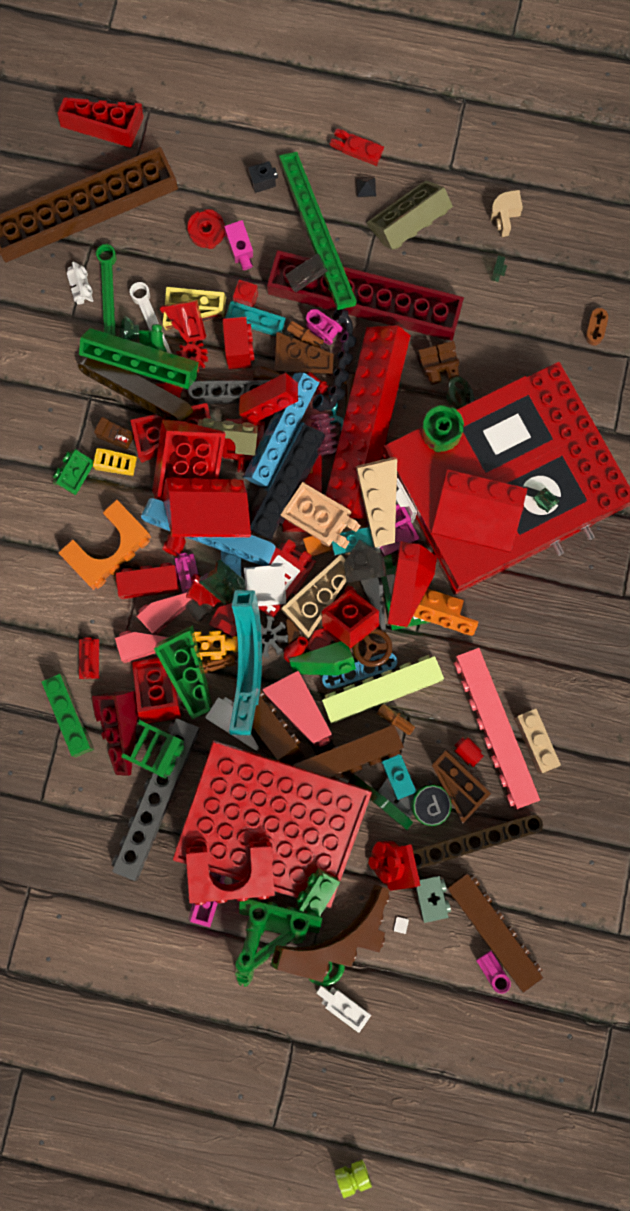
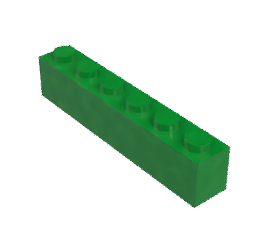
[79,328,199,389]

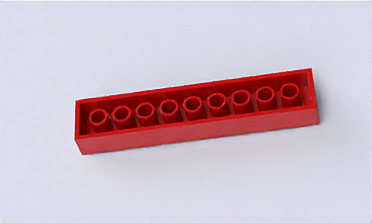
[326,325,411,520]

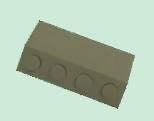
[366,180,453,250]

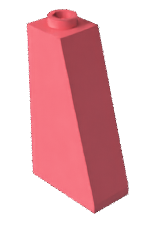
[263,671,333,747]

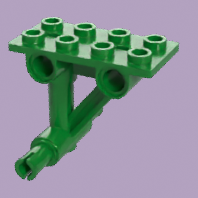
[235,898,322,987]

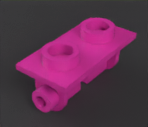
[174,553,199,594]

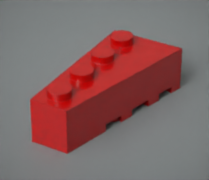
[58,98,144,148]
[131,403,211,463]

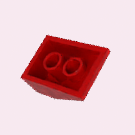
[132,658,181,724]

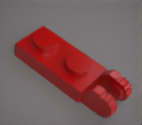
[329,129,384,166]

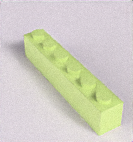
[322,655,444,724]

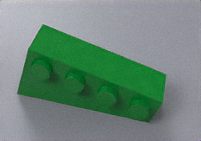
[154,625,212,719]

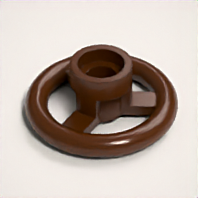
[352,628,392,667]

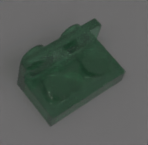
[199,560,245,605]

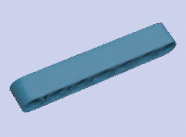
[141,498,276,566]

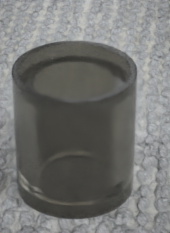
[184,599,211,622]

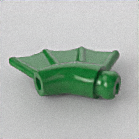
[137,324,167,352]

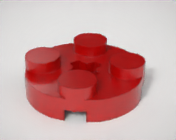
[188,209,225,249]
[368,840,405,883]

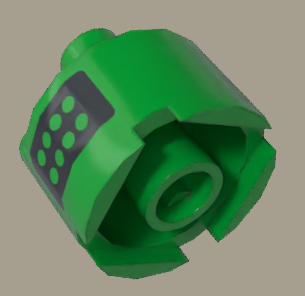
[422,405,464,452]

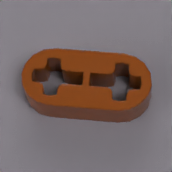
[585,308,608,346]

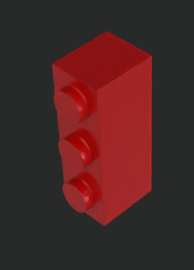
[239,373,298,424]
[116,563,180,600]

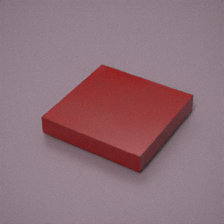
[387,844,421,891]

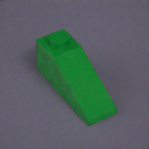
[289,641,356,676]

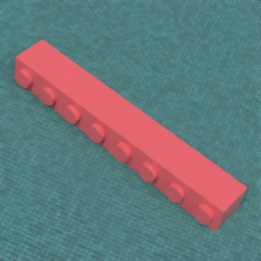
[453,648,540,809]

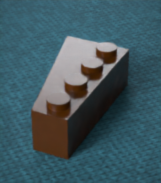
[232,690,304,765]

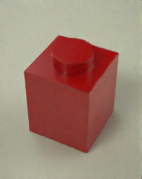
[233,280,259,308]

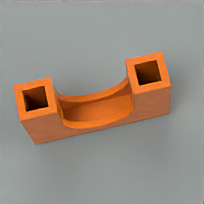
[58,500,151,590]

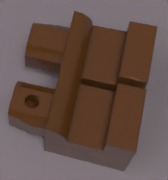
[417,341,460,385]

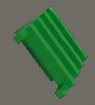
[122,720,184,778]

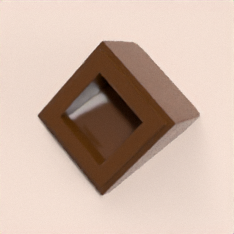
[286,619,301,644]

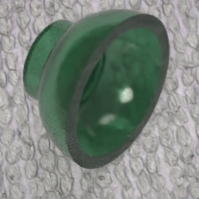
[119,316,139,341]

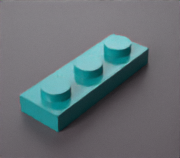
[225,301,286,337]

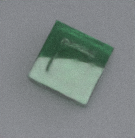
[491,255,507,282]
[533,487,560,513]

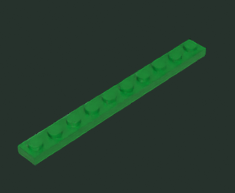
[279,152,356,310]

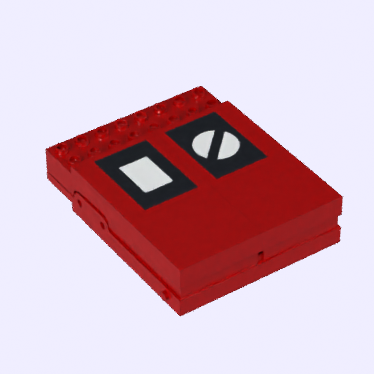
[382,362,630,595]

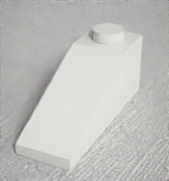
[205,697,260,752]

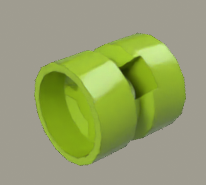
[334,1159,372,1198]

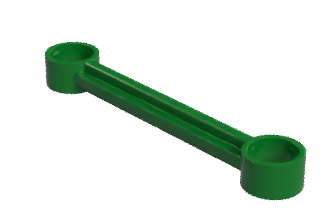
[96,244,117,336]

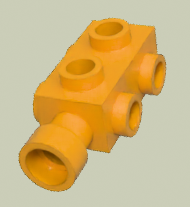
[194,631,238,660]

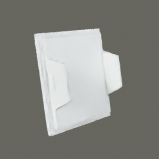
[396,478,417,523]
[244,565,286,606]

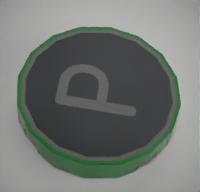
[411,785,452,826]

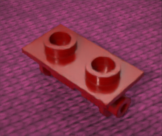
[79,638,99,679]

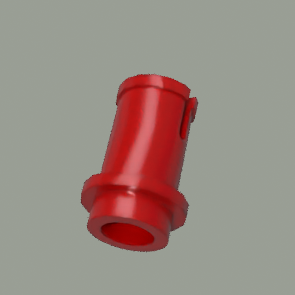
[307,372,329,395]

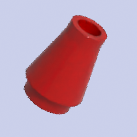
[283,636,308,663]

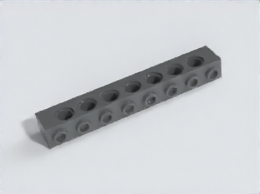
[111,718,200,881]

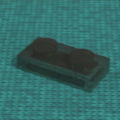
[286,253,328,292]

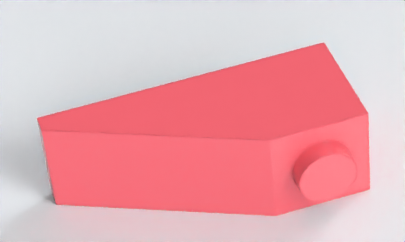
[137,593,195,635]
[115,631,168,663]

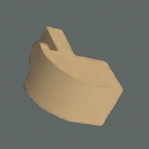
[490,190,523,237]

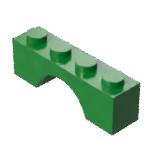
[42,674,94,757]

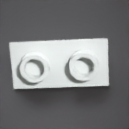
[66,262,93,305]

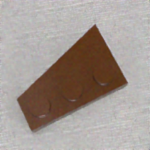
[275,332,334,374]

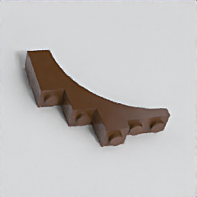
[270,884,390,982]

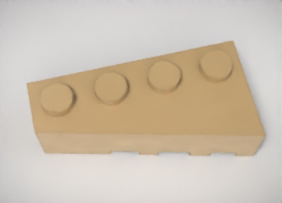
[355,457,397,547]
[281,555,354,639]

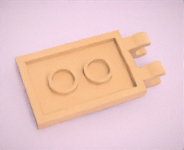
[281,482,361,549]

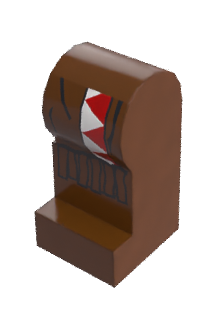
[94,417,134,449]

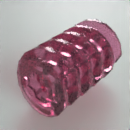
[310,414,338,456]

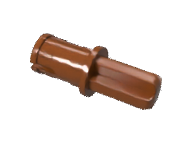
[287,321,324,348]
[377,704,415,735]

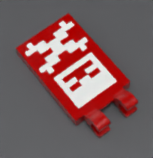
[245,539,312,618]

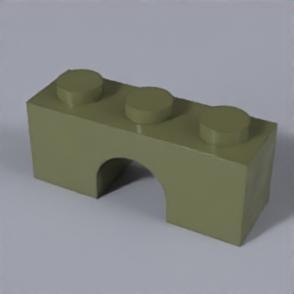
[198,418,258,456]

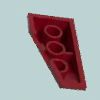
[92,691,138,776]

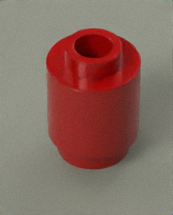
[454,737,484,767]

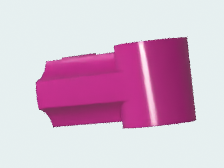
[476,951,511,994]

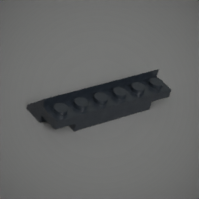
[249,422,326,540]

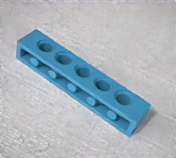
[243,373,319,487]

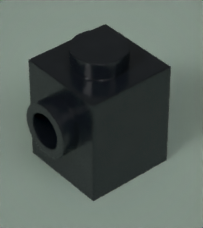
[248,161,278,193]

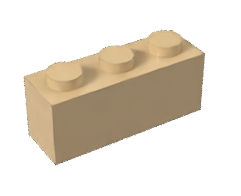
[514,709,561,774]

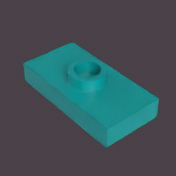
[331,527,374,556]
[381,754,416,800]

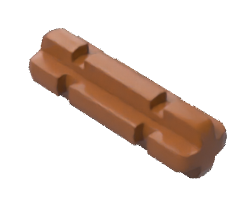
[202,654,236,673]

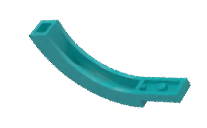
[229,590,262,735]

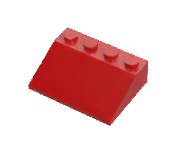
[152,420,226,501]
[431,469,527,552]
[162,478,251,538]

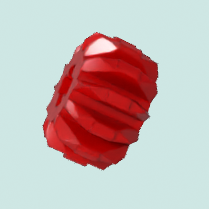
[176,341,209,373]

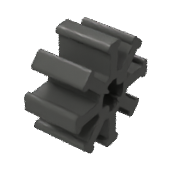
[261,616,289,659]

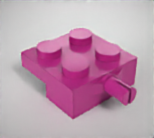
[366,504,420,557]

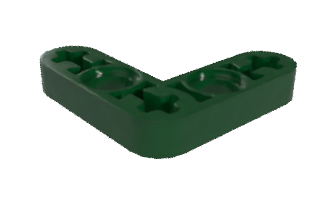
[348,775,414,831]

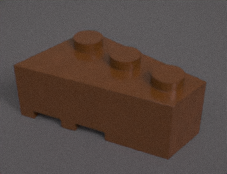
[432,749,491,823]

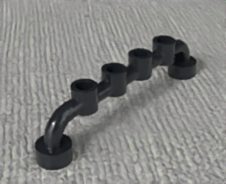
[312,308,357,412]

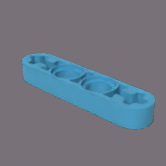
[322,653,397,690]

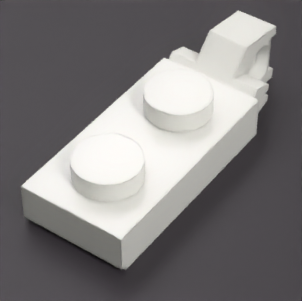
[316,986,371,1033]

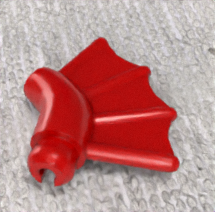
[186,571,226,607]

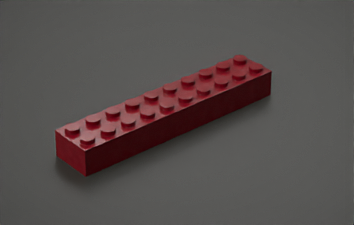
[267,250,464,341]

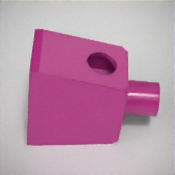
[224,220,253,270]

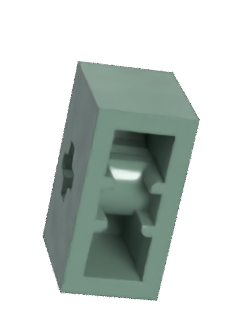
[416,876,451,923]

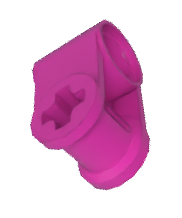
[306,309,343,345]

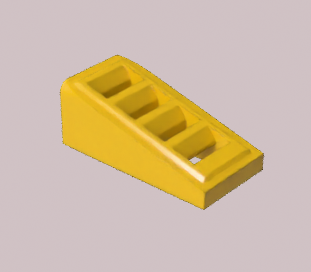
[93,448,137,476]

